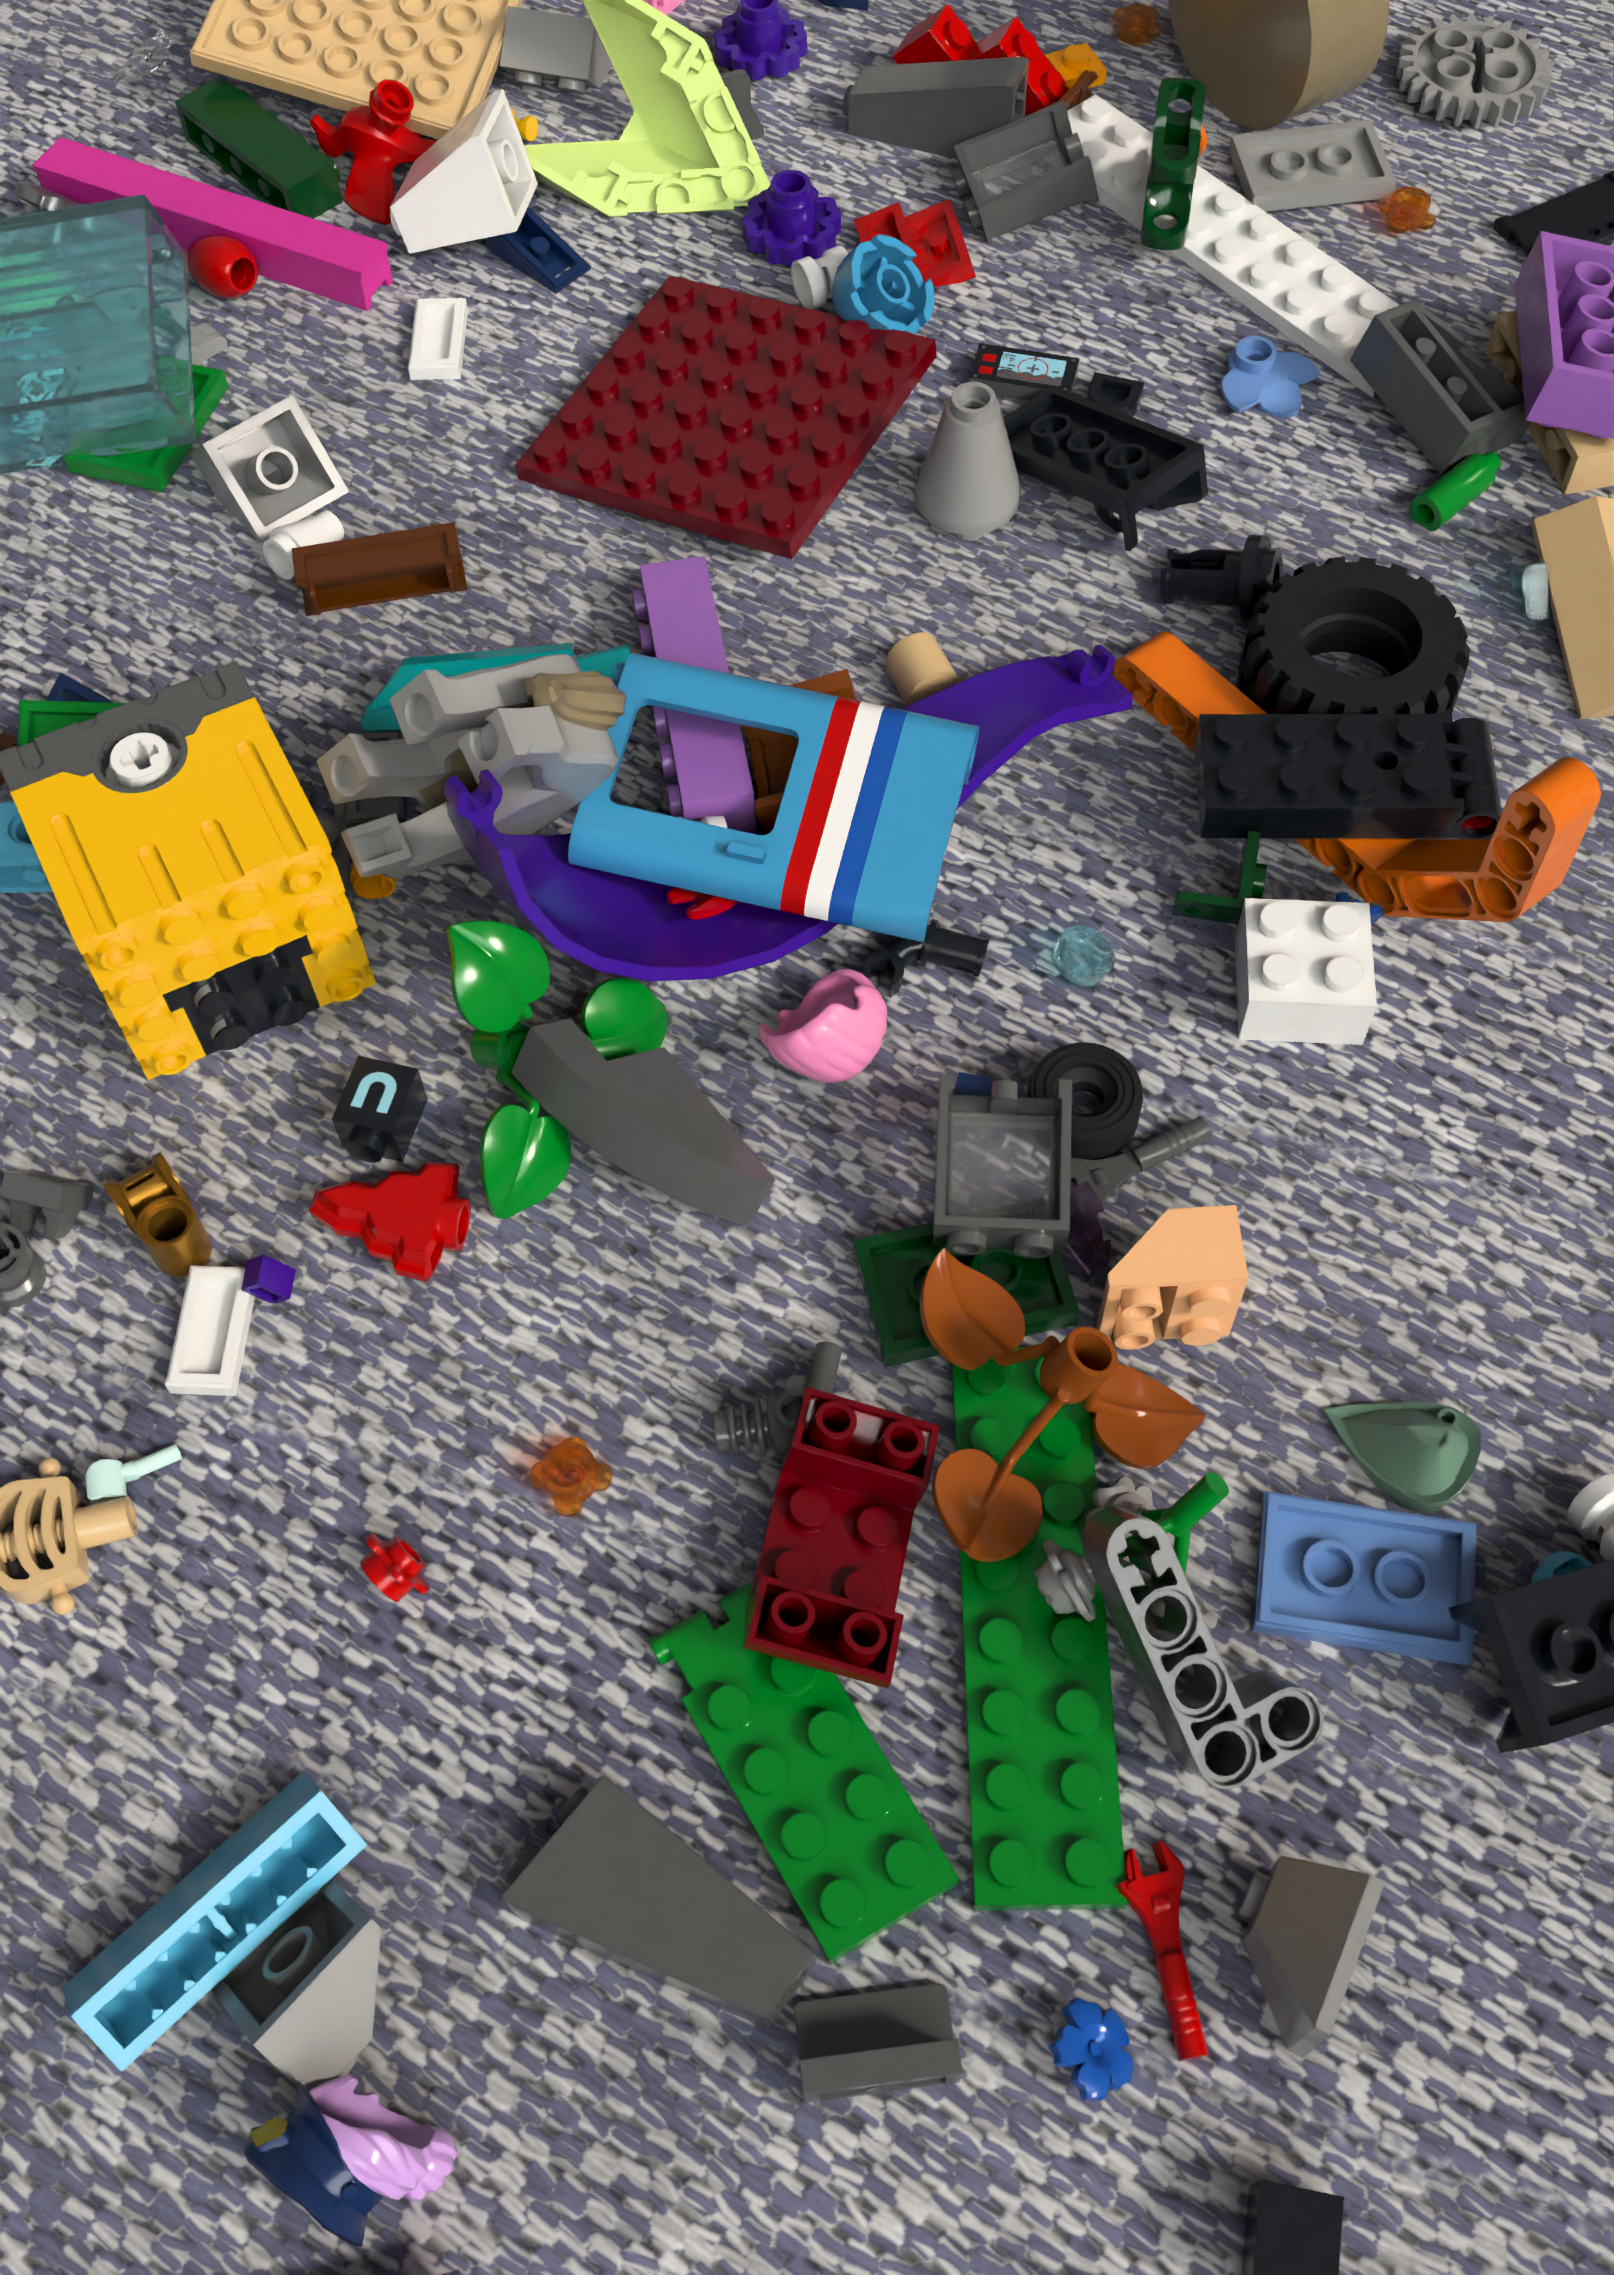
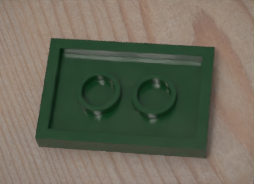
[853,1199,1080,1367]

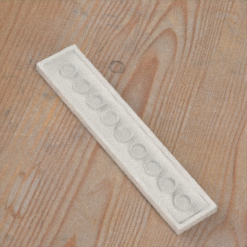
[1043,94,1399,398]

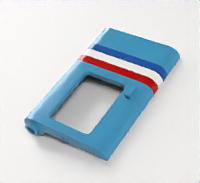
[568,653,979,942]

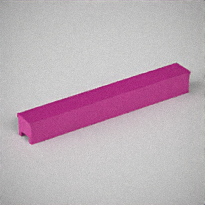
[32,137,393,311]

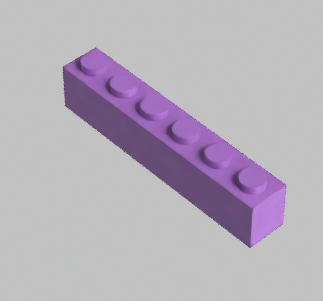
[632,556,757,834]

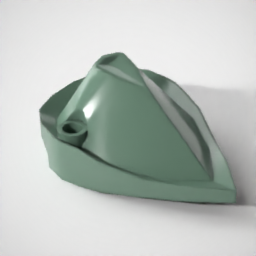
[1323,1401,1481,1513]

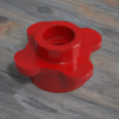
[360,1533,430,1602]

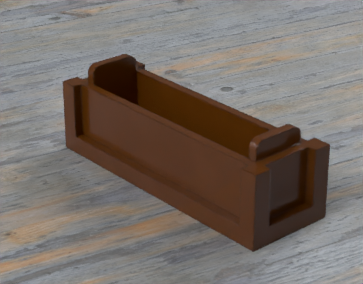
[292,522,467,616]

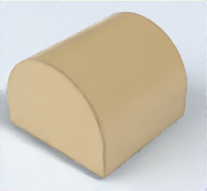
[886,632,960,707]

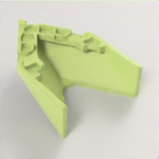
[524,0,770,217]

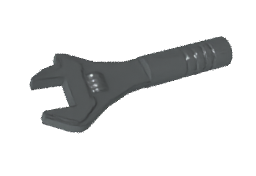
[1070,1116,1212,1219]

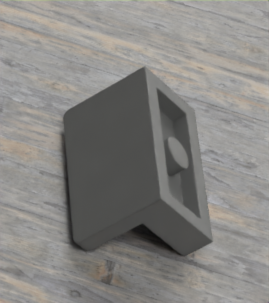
[794,1983,963,2103]

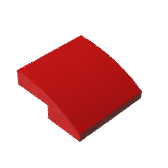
[854,199,976,287]

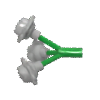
[1033,1472,1229,1631]

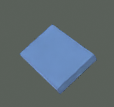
[1252,1491,1476,1666]

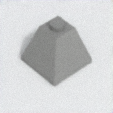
[1238,1855,1385,2057]
[211,1879,381,2090]

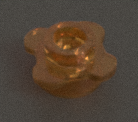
[1113,4,1161,46]
[1379,187,1436,234]
[530,1437,612,1517]

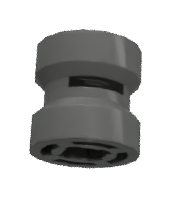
[0,1222,46,1308]

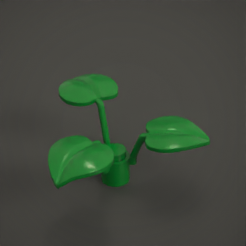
[446,920,668,1219]

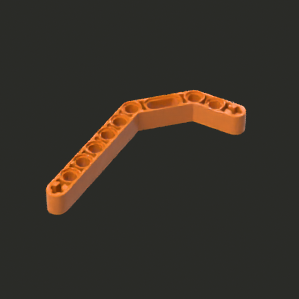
[1114,631,1601,922]

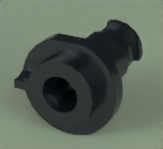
[1160,535,1283,624]

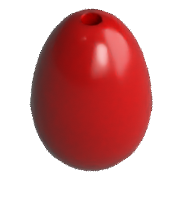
[185,235,258,299]

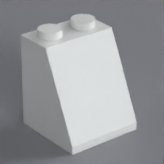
[390,89,538,254]

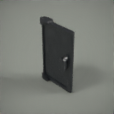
[1493,170,1614,252]

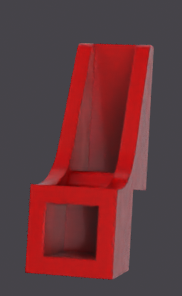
[892,4,1069,116]

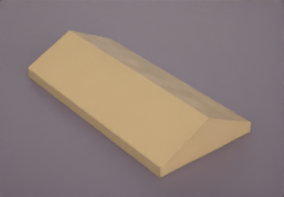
[1531,496,1614,719]

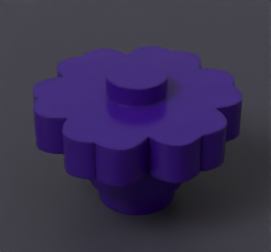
[714,0,807,81]
[742,170,841,266]

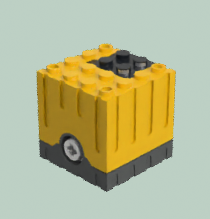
[0,661,376,1080]

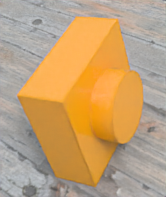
[1045,43,1107,90]

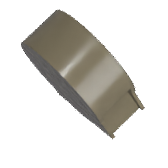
[1168,0,1390,130]

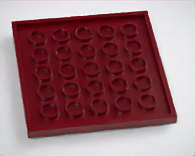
[515,275,937,559]

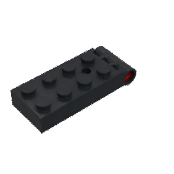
[1195,714,1502,839]

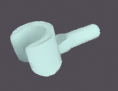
[85,1444,182,1505]

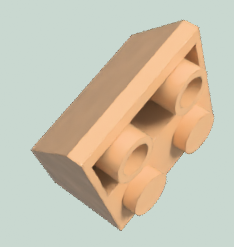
[1096,1205,1249,1350]

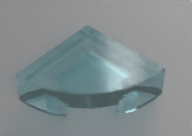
[1510,562,1550,621]

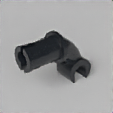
[863,919,990,998]

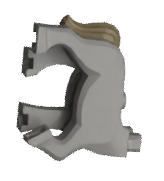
[317,654,627,879]

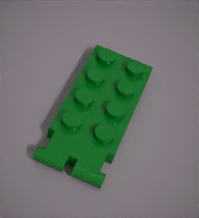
[647,1581,960,1965]

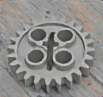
[1395,14,1554,129]

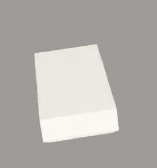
[408,298,468,380]
[165,1265,255,1396]

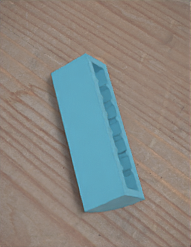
[62,1771,367,2072]

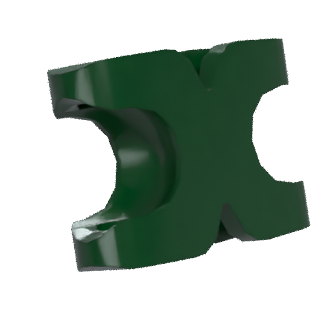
[1140,78,1205,250]

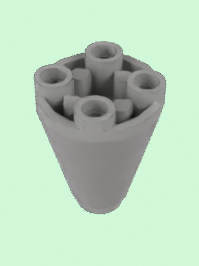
[915,382,1021,541]

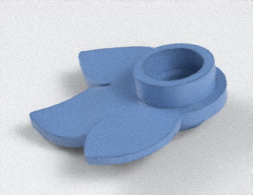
[1221,336,1320,418]

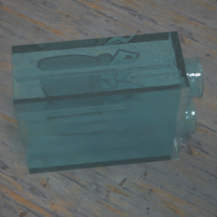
[0,194,196,474]

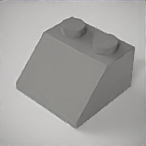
[500,6,612,95]
[190,395,349,542]

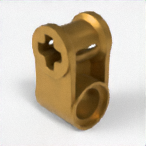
[102,1152,212,1277]

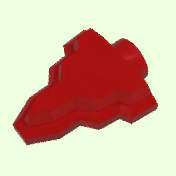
[309,1162,471,1282]

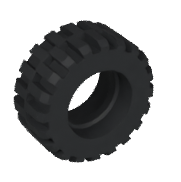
[1237,557,1470,714]

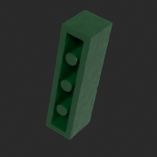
[175,76,343,219]

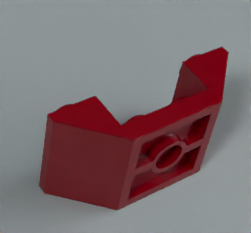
[744,1387,940,1688]

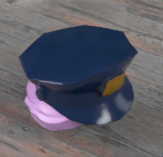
[244,2074,458,2247]

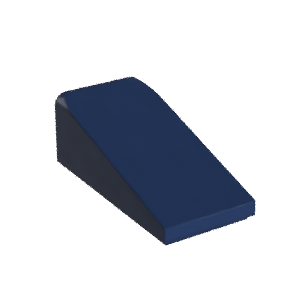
[486,206,591,294]

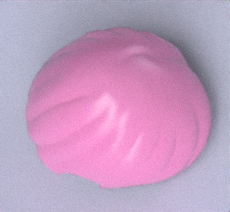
[758,969,887,1083]

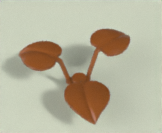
[920,1249,1206,1562]

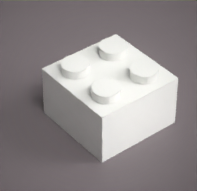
[1235,898,1377,1045]

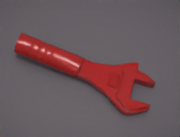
[1115,1841,1209,2062]

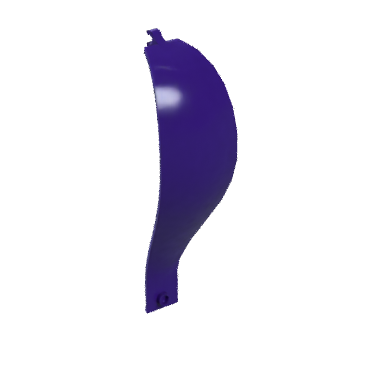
[444,645,1133,981]

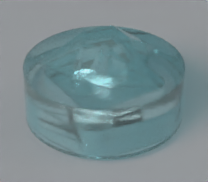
[1051,926,1115,987]

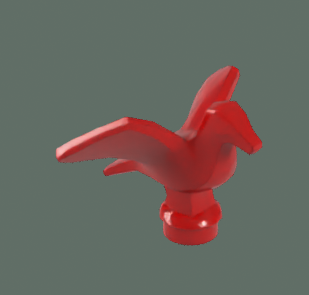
[310,79,437,225]

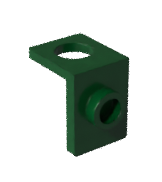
[1172,830,1267,925]

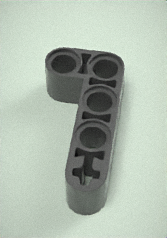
[1081,1507,1324,1790]

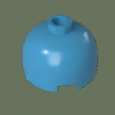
[831,235,935,334]

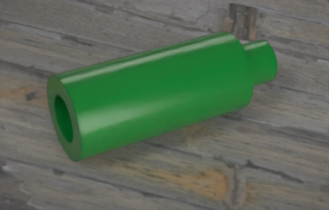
[1410,451,1501,531]

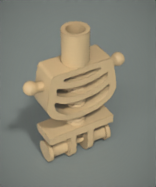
[0,1457,138,1615]

